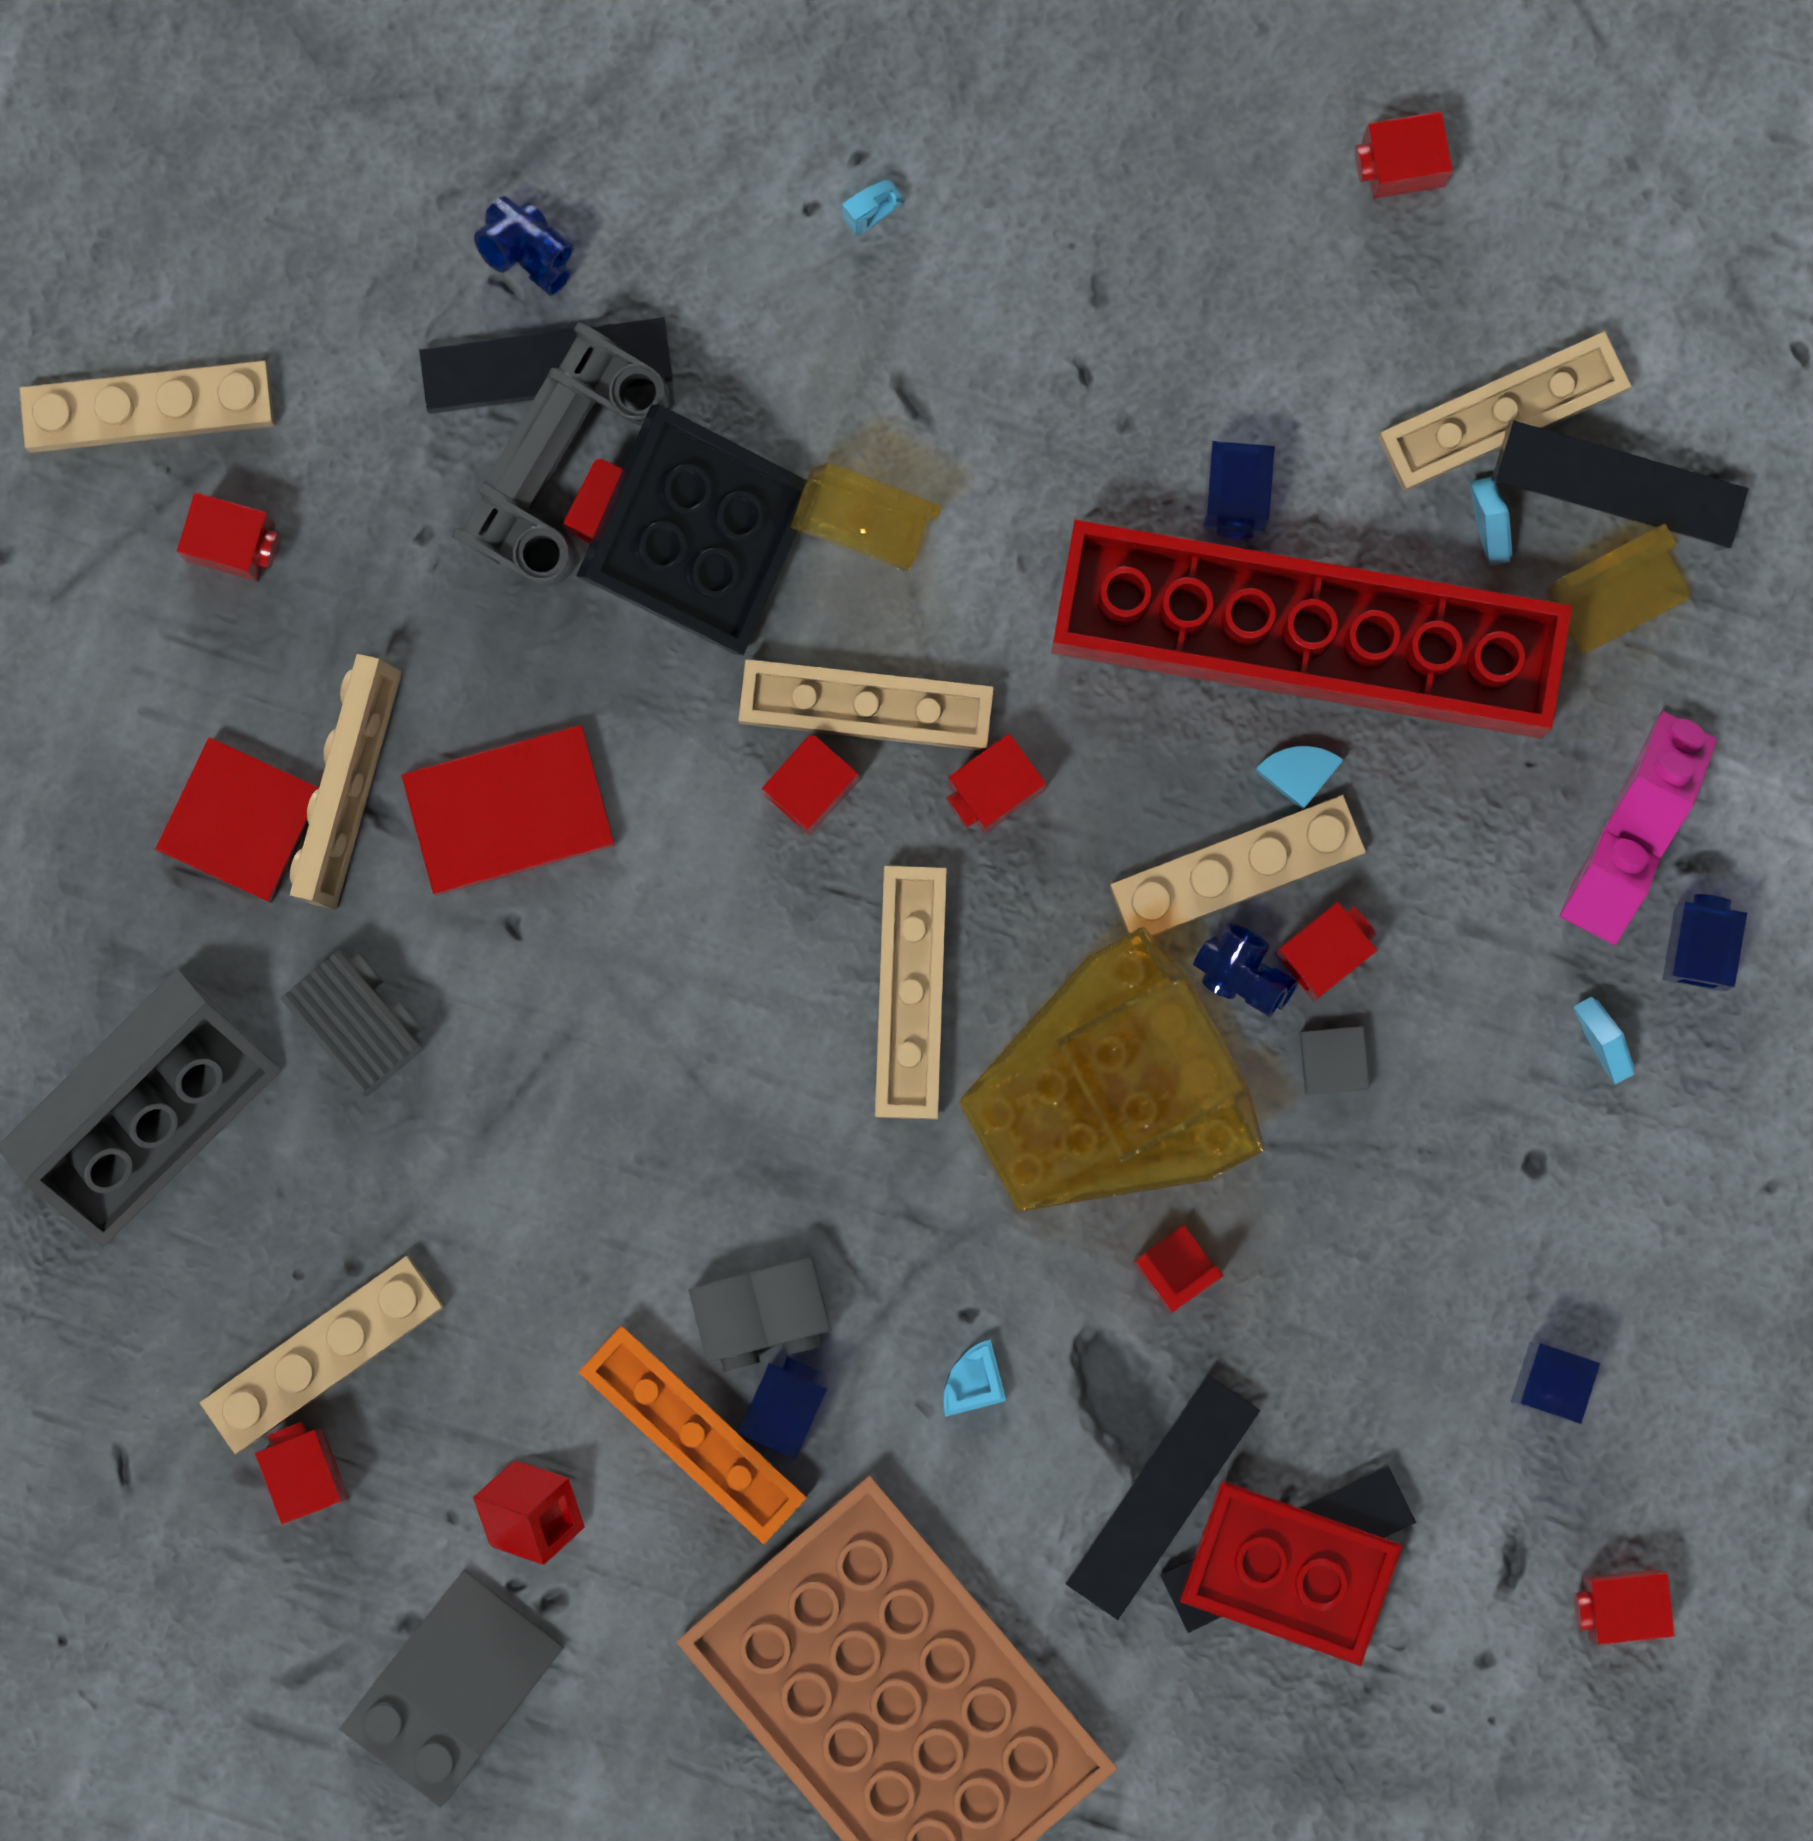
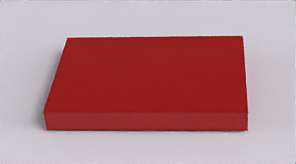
[401,725,615,896]
[1179,1480,1403,1666]

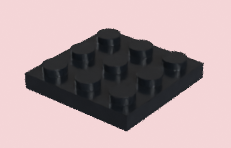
[576,404,817,655]

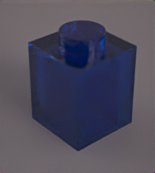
[1203,441,1275,539]
[1662,894,1747,992]
[1511,1342,1601,1424]
[738,1356,828,1459]

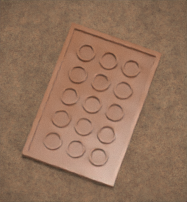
[676,1475,1118,1841]

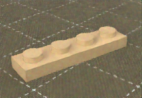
[1377,331,1632,493]
[19,361,275,453]
[290,654,402,910]
[738,659,994,751]
[1109,795,1366,944]
[875,866,947,1120]
[199,1256,445,1454]

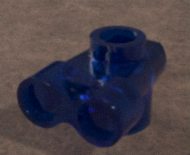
[474,196,574,296]
[1193,923,1298,1017]

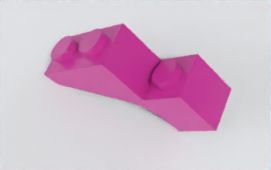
[1559,711,1717,945]

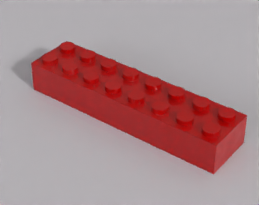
[1051,519,1572,739]

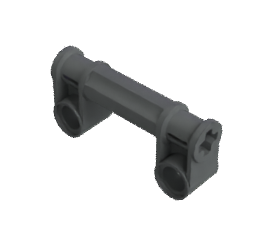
[452,322,671,585]

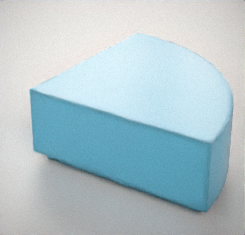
[842,180,905,236]
[1470,477,1512,566]
[1255,746,1343,810]
[1573,997,1635,1085]
[943,1339,1006,1417]

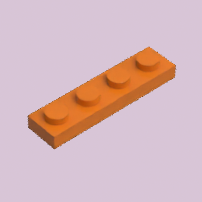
[578,1325,807,1545]

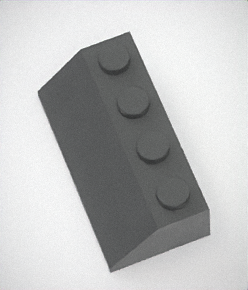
[0,968,282,1248]

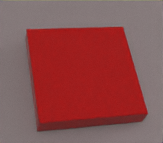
[155,737,319,903]

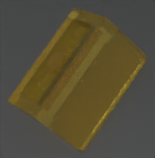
[791,463,942,571]
[1546,524,1690,654]

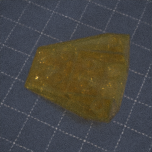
[958,926,1266,1212]

